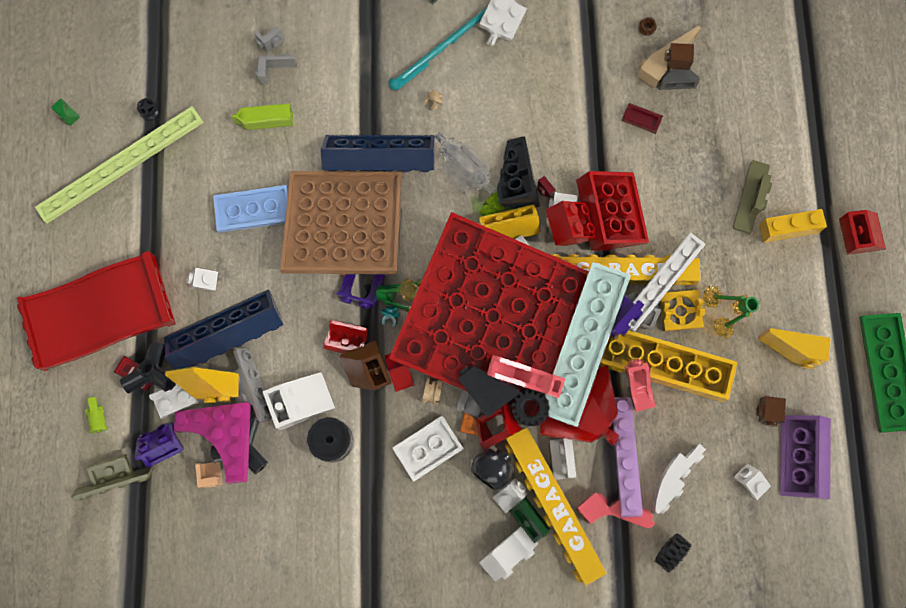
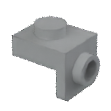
[254,26,285,52]

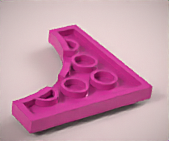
[174,402,251,484]

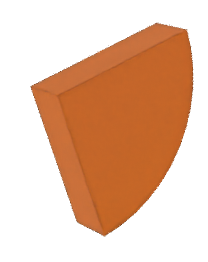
[460,413,478,436]

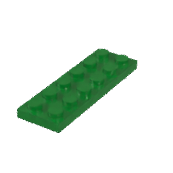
[859,313,906,433]

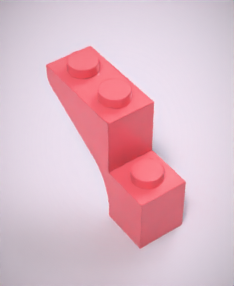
[487,355,565,398]
[624,358,656,412]
[576,492,655,528]

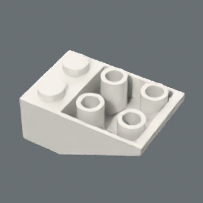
[263,372,335,430]

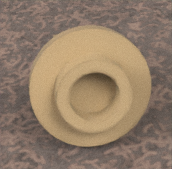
[424,90,444,110]

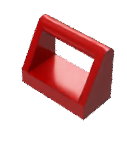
[476,403,522,450]

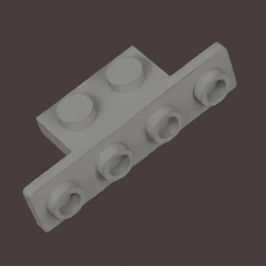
[232,348,273,422]

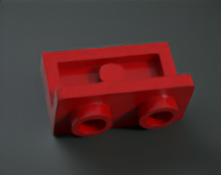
[324,320,368,353]

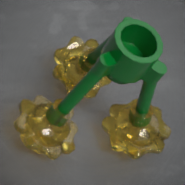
[376,271,426,313]
[703,286,760,339]

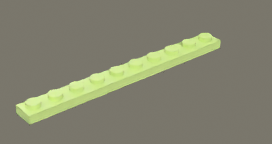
[35,106,204,224]

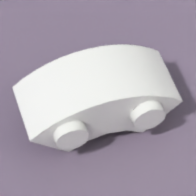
[479,527,538,582]

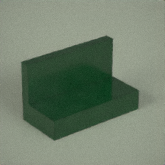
[509,497,550,543]

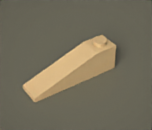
[637,26,701,89]

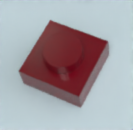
[537,176,556,200]

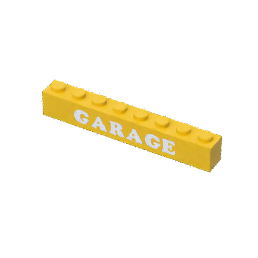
[550,254,700,285]
[504,428,607,586]

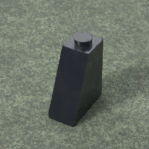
[457,365,519,418]

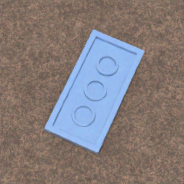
[213,185,289,233]

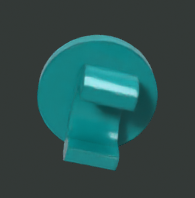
[381,306,400,326]

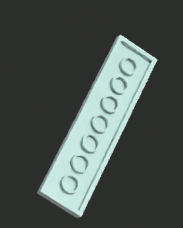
[545,262,631,427]

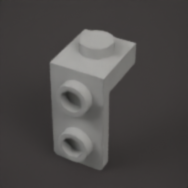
[255,54,297,85]

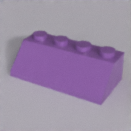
[780,415,831,500]

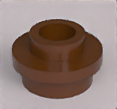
[638,17,657,36]

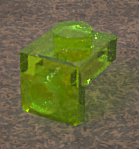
[479,191,508,216]

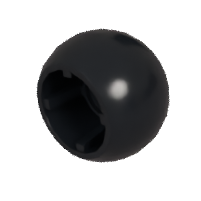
[471,448,515,492]

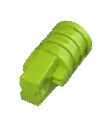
[85,397,108,434]

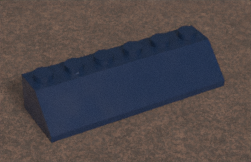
[321,135,435,172]
[164,289,284,370]

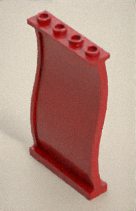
[17,251,176,371]

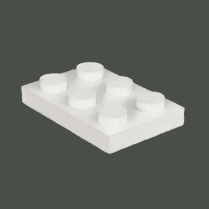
[393,416,464,482]

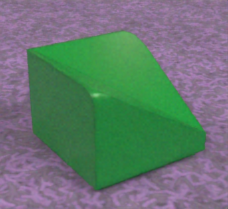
[51,98,80,125]

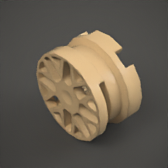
[423,376,443,406]

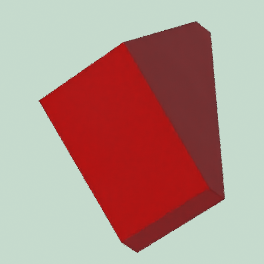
[384,353,414,392]

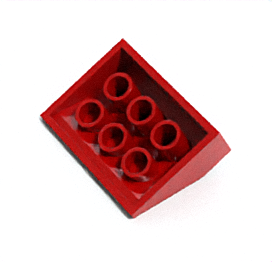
[576,171,649,251]

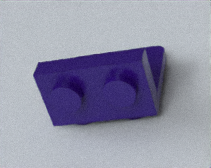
[610,296,645,339]

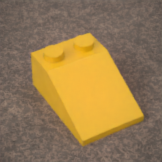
[758,328,831,369]
[165,367,239,403]

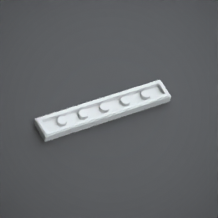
[628,232,706,332]

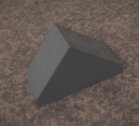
[659,69,700,90]

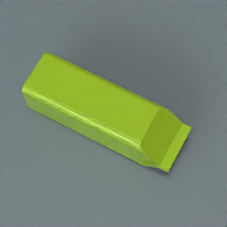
[231,103,294,130]

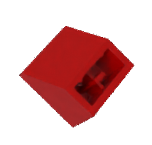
[545,201,596,246]
[839,210,886,255]

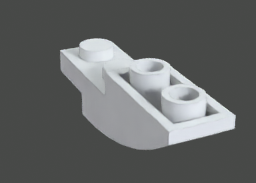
[652,444,706,514]

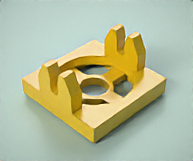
[660,290,705,332]

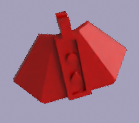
[540,365,619,446]

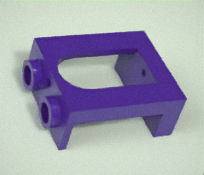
[336,274,386,309]

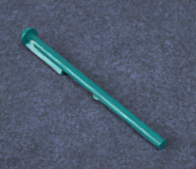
[388,6,488,91]

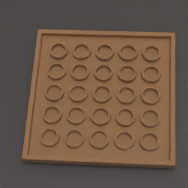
[280,171,402,274]

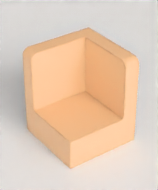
[196,462,223,488]

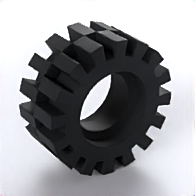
[512,390,550,426]
[654,533,692,572]

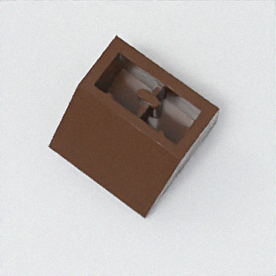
[339,341,392,391]

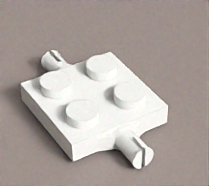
[479,0,527,46]

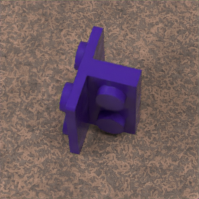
[135,422,184,468]

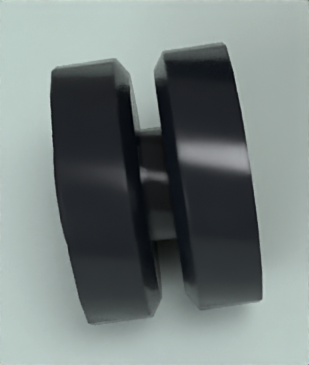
[307,417,354,463]

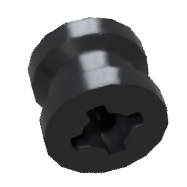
[137,98,160,121]

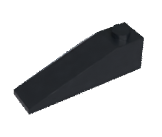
[497,136,540,209]

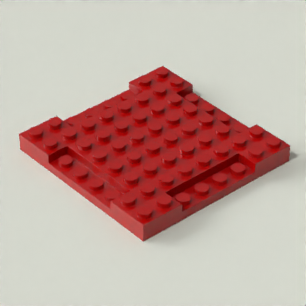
[389,212,589,416]

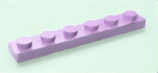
[613,397,643,517]

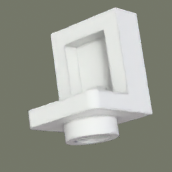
[186,268,218,291]
[734,464,771,500]
[493,478,528,513]

